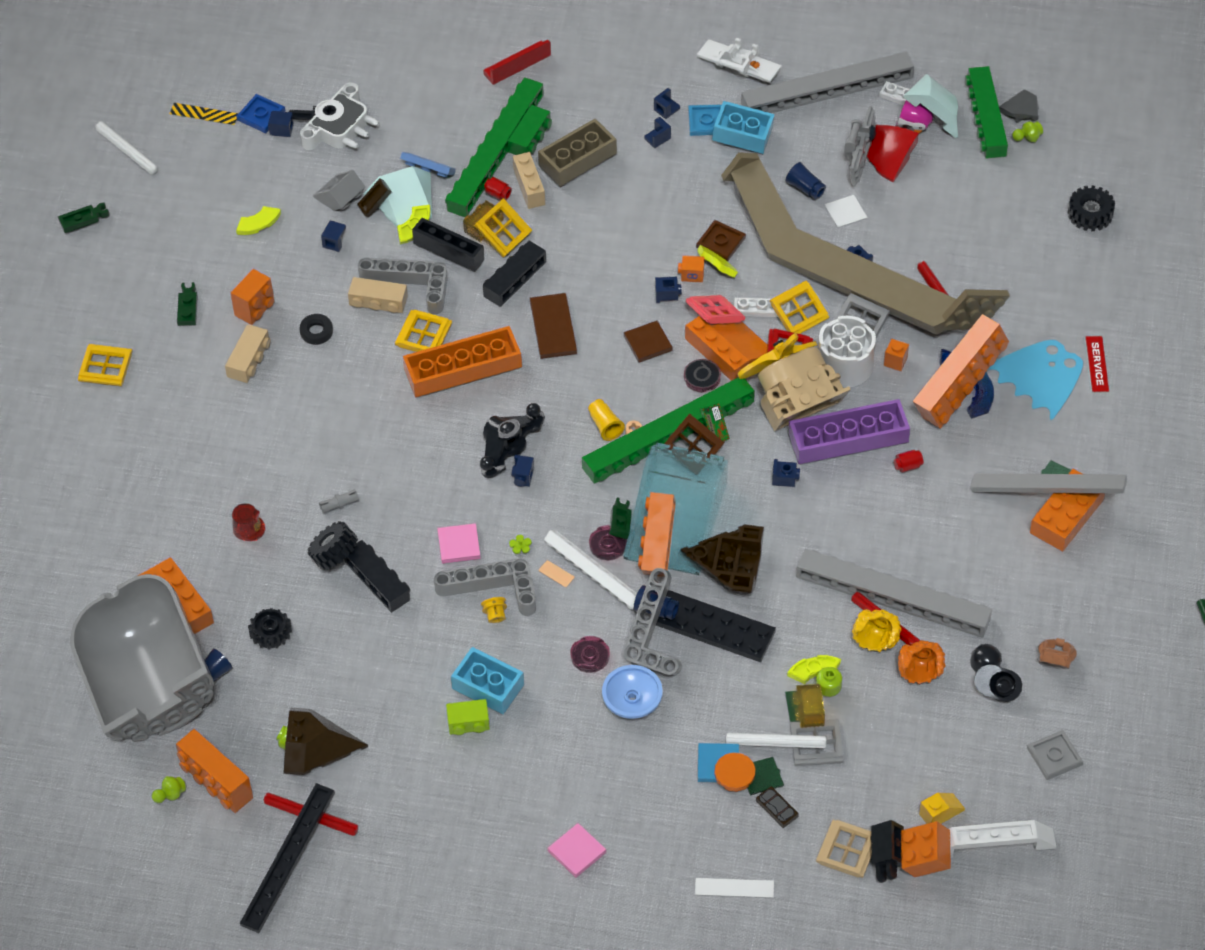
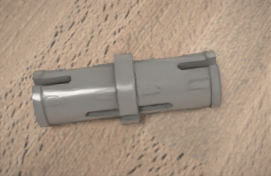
[319,489,359,514]

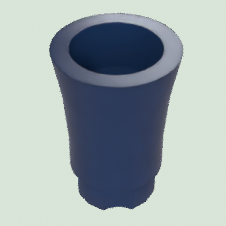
[785,162,826,200]
[634,585,679,620]
[205,648,232,682]

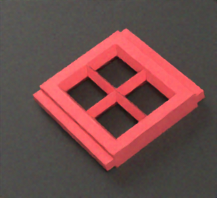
[685,295,745,324]

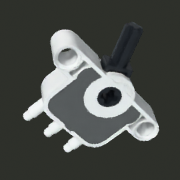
[289,82,379,150]

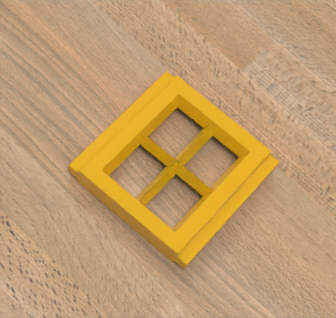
[474,198,532,257]
[770,280,830,334]
[395,309,452,352]
[78,344,132,386]

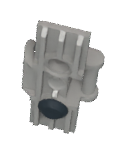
[845,106,876,186]

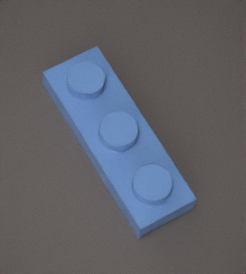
[400,152,456,177]

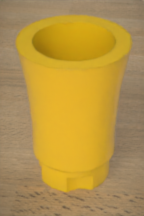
[588,399,625,441]

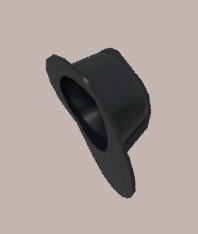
[974,665,1023,702]

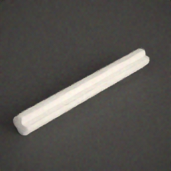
[95,121,158,175]
[726,733,827,748]

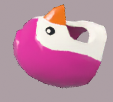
[895,100,933,134]

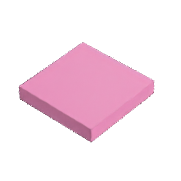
[437,523,481,564]
[548,823,606,878]

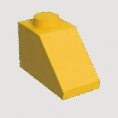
[919,792,965,824]

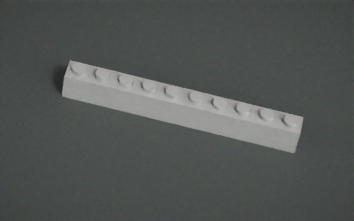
[741,52,914,113]
[797,549,992,638]

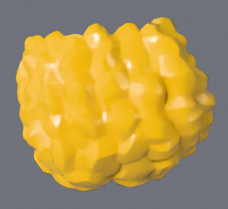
[852,609,901,652]

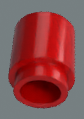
[484,177,512,200]
[894,450,924,473]

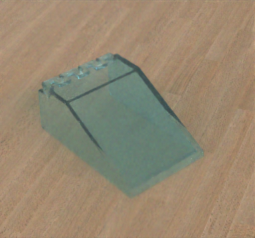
[624,443,728,575]

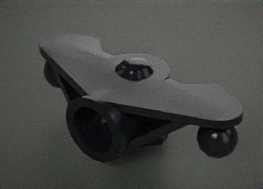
[480,403,545,478]

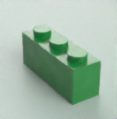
[508,105,552,155]

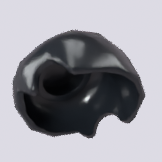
[970,644,1002,672]

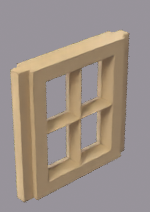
[816,820,872,878]

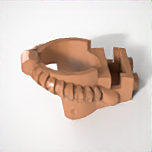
[1038,638,1077,668]

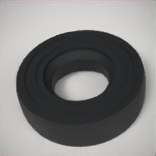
[299,314,333,345]

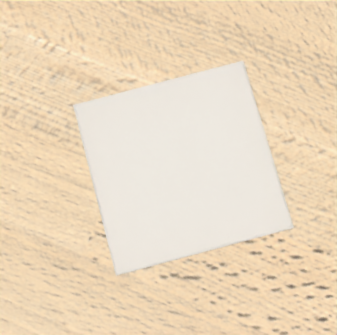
[824,195,868,227]

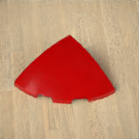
[867,125,919,183]

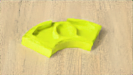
[397,205,430,245]
[236,206,281,235]
[697,245,738,278]
[787,655,841,684]

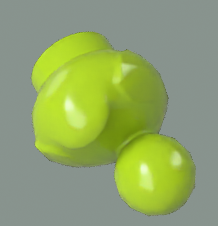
[1012,121,1043,142]
[151,776,186,803]

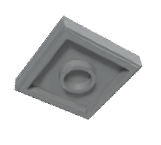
[1027,730,1083,780]

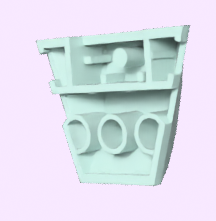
[902,74,958,138]
[363,166,432,227]

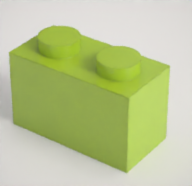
[446,699,490,735]

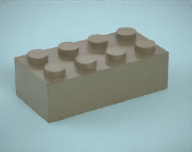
[538,118,617,186]

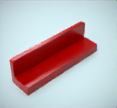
[483,40,551,85]

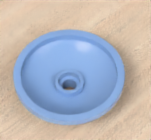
[602,665,663,719]

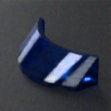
[939,349,994,419]

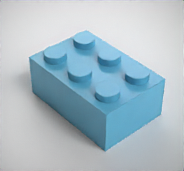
[712,101,775,154]
[451,647,524,714]

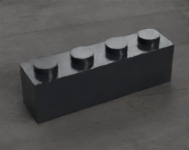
[412,218,485,272]
[483,240,547,307]
[344,540,410,613]

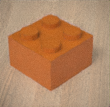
[231,269,274,325]
[901,821,951,877]

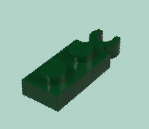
[58,202,109,233]
[177,282,198,326]
[609,497,632,539]

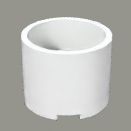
[818,316,876,388]

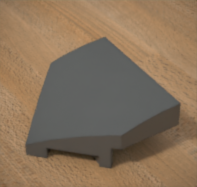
[999,89,1039,123]

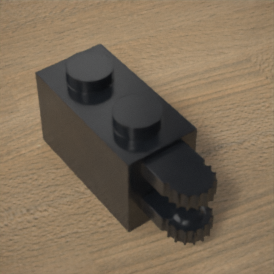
[871,820,904,883]

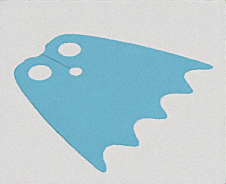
[988,340,1083,420]

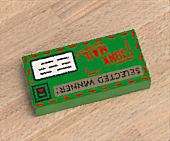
[700,402,730,441]

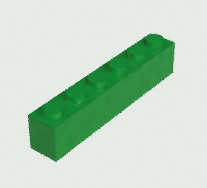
[965,66,1008,159]

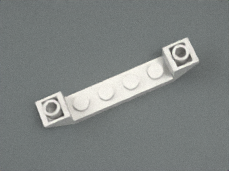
[949,820,1056,858]

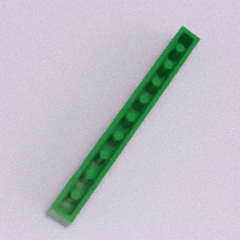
[445,77,544,218]
[582,377,755,484]

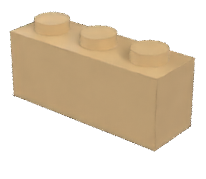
[513,152,545,209]
[348,277,408,313]
[225,324,271,383]

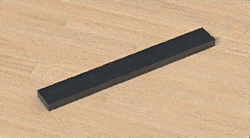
[240,783,335,933]

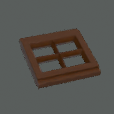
[661,414,725,477]

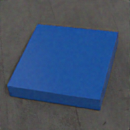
[236,94,286,133]

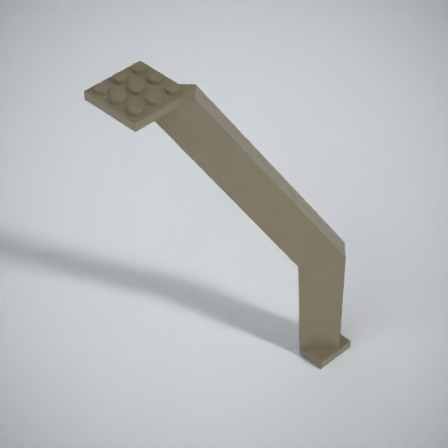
[721,152,1010,335]

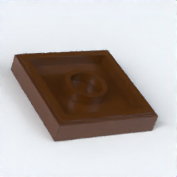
[696,220,746,262]
[624,320,673,363]

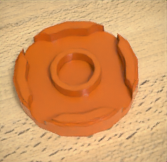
[715,753,755,792]

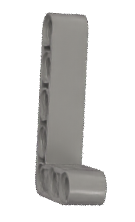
[358,257,448,315]
[434,558,536,616]
[624,568,682,676]

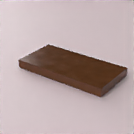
[530,293,577,359]

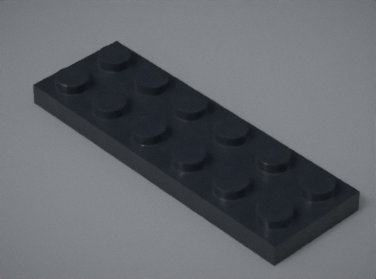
[656,590,776,663]

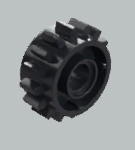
[248,608,292,649]

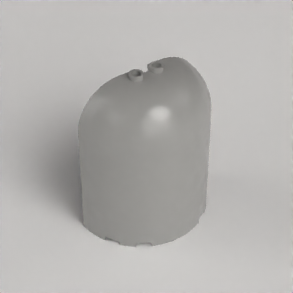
[70,574,214,741]

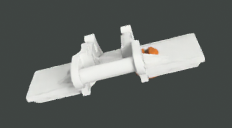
[697,38,782,83]

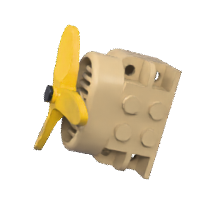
[737,333,851,432]

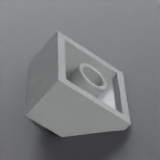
[312,170,365,210]

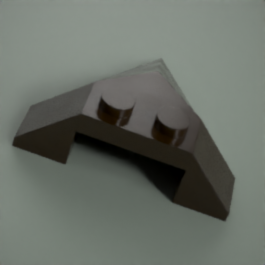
[680,524,764,593]
[283,708,368,775]

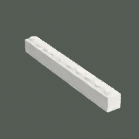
[544,530,637,610]

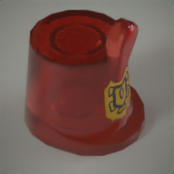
[232,503,266,541]

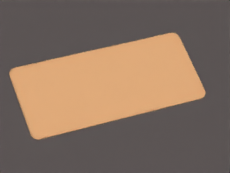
[538,560,575,587]

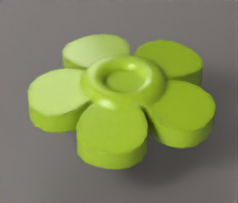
[509,535,532,554]

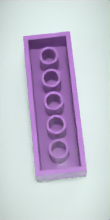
[789,399,910,464]

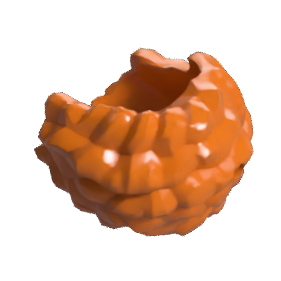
[898,640,946,684]

